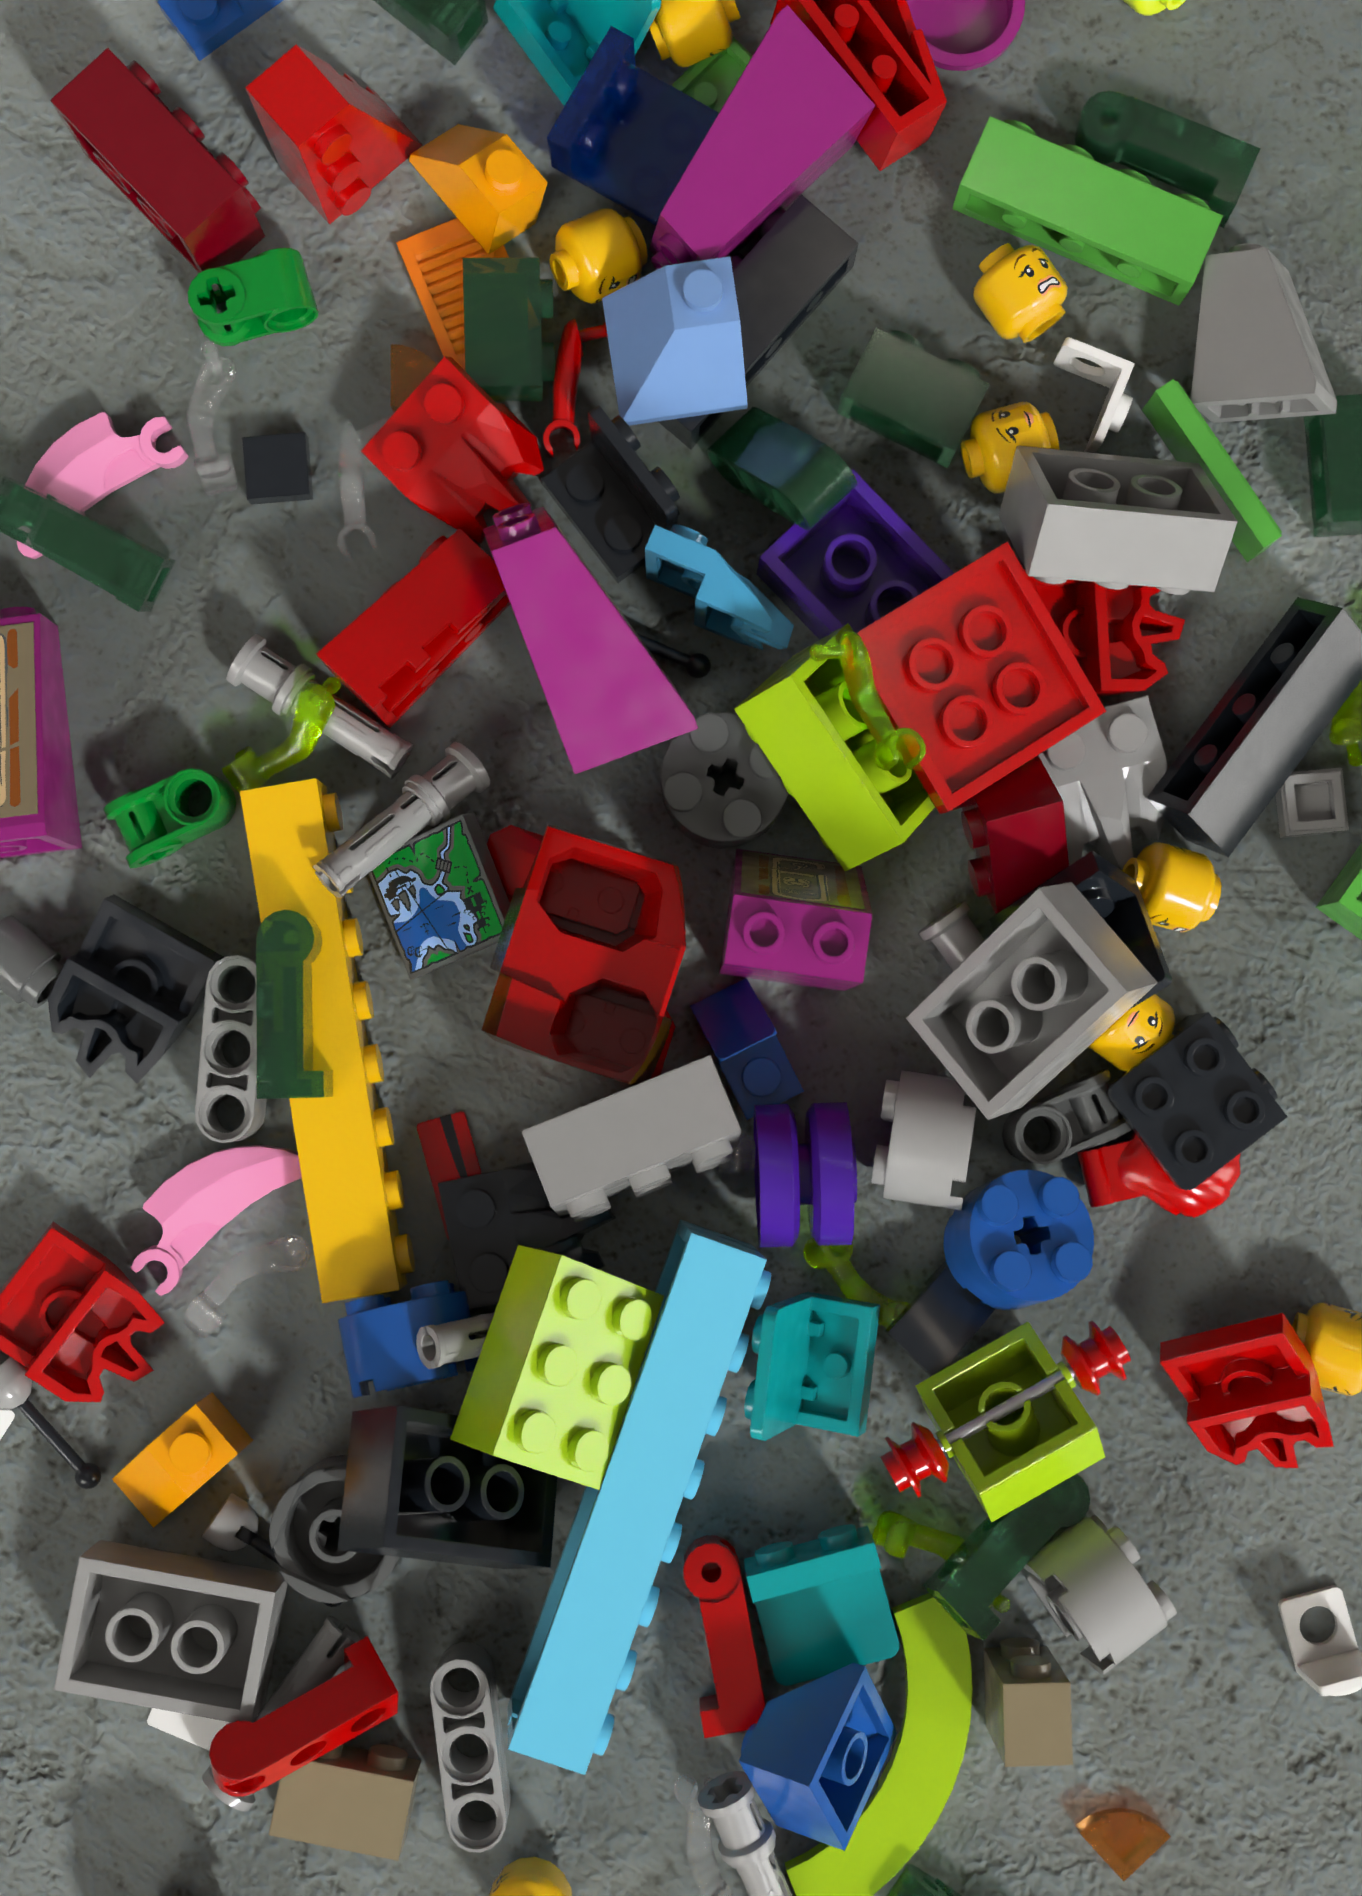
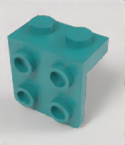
[493,0,661,107]
[744,1291,880,1441]
[744,1524,899,1686]

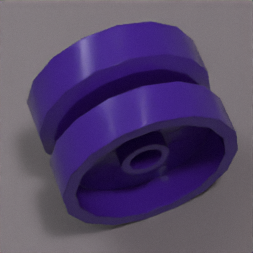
[753,1102,857,1247]

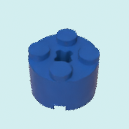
[944,1170,1094,1310]
[338,1280,479,1398]

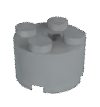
[871,1070,976,1211]
[1021,1515,1177,1675]

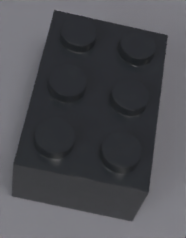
[338,1405,557,1569]

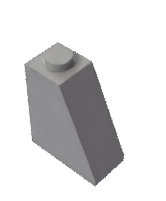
[1191,243,1337,423]

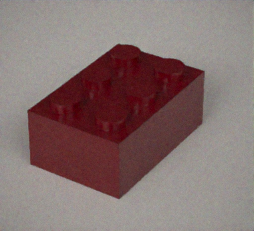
[50,48,265,273]

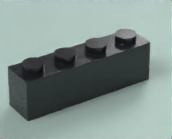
[658,194,859,450]
[1147,597,1362,857]

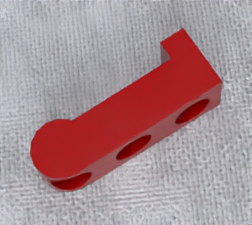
[683,1535,766,1738]
[209,1636,398,1797]

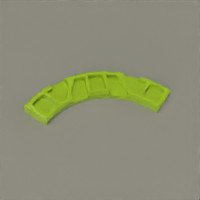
[785,1584,973,1896]

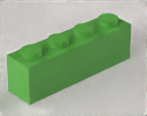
[952,116,1223,306]

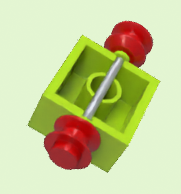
[880,1321,1131,1522]

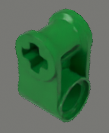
[188,248,319,346]
[103,768,236,868]

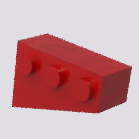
[770,0,947,171]
[245,44,423,225]
[316,528,510,728]

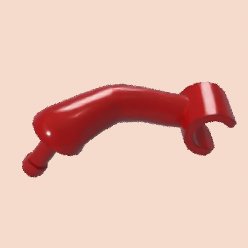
[543,318,608,457]

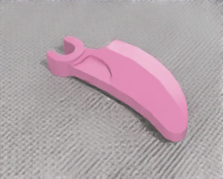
[16,412,189,559]
[131,1145,302,1296]

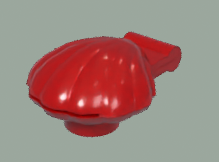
[1077,1131,1241,1218]

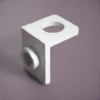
[1053,337,1135,453]
[1278,1585,1362,1696]

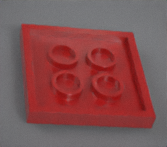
[839,541,1107,814]

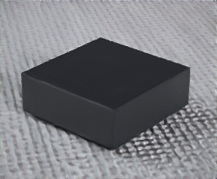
[242,432,313,505]

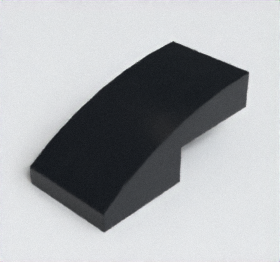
[885,1260,995,1377]

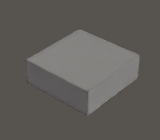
[1276,768,1349,838]

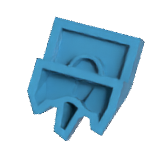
[645,524,794,650]

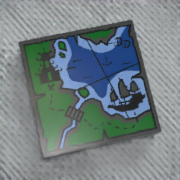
[369,813,510,980]

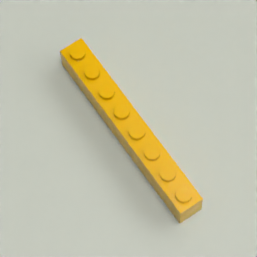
[240,778,415,1303]

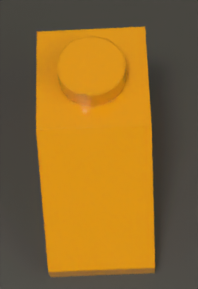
[409,124,548,255]
[112,1392,253,1528]

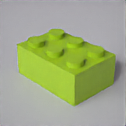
[734,623,935,871]
[450,1245,664,1490]

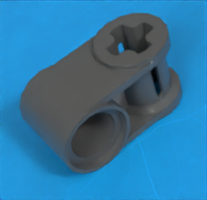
[1002,1068,1132,1165]

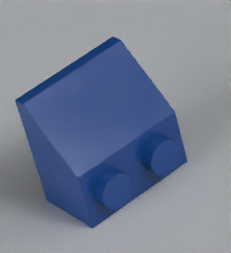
[739,1662,897,1851]

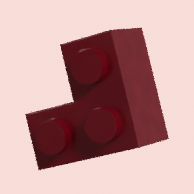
[952,755,1069,914]

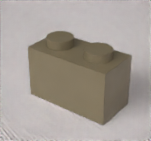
[983,1637,1073,1767]
[269,1744,422,1861]

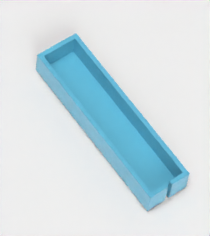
[507,1219,771,1775]

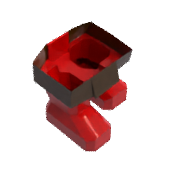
[481,825,686,1085]

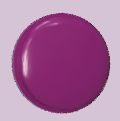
[906,0,1025,71]

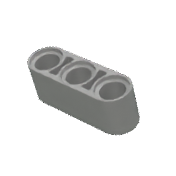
[195,955,274,1143]
[430,1642,511,1853]

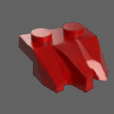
[361,356,544,543]
[1024,569,1185,697]
[0,1221,165,1402]
[1160,1313,1334,1468]

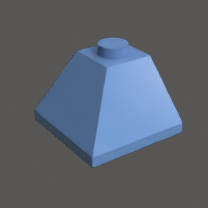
[602,256,748,426]

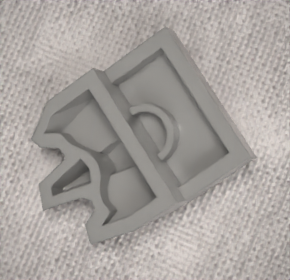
[1039,695,1167,870]

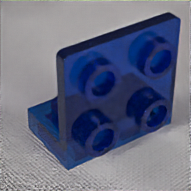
[547,26,719,225]

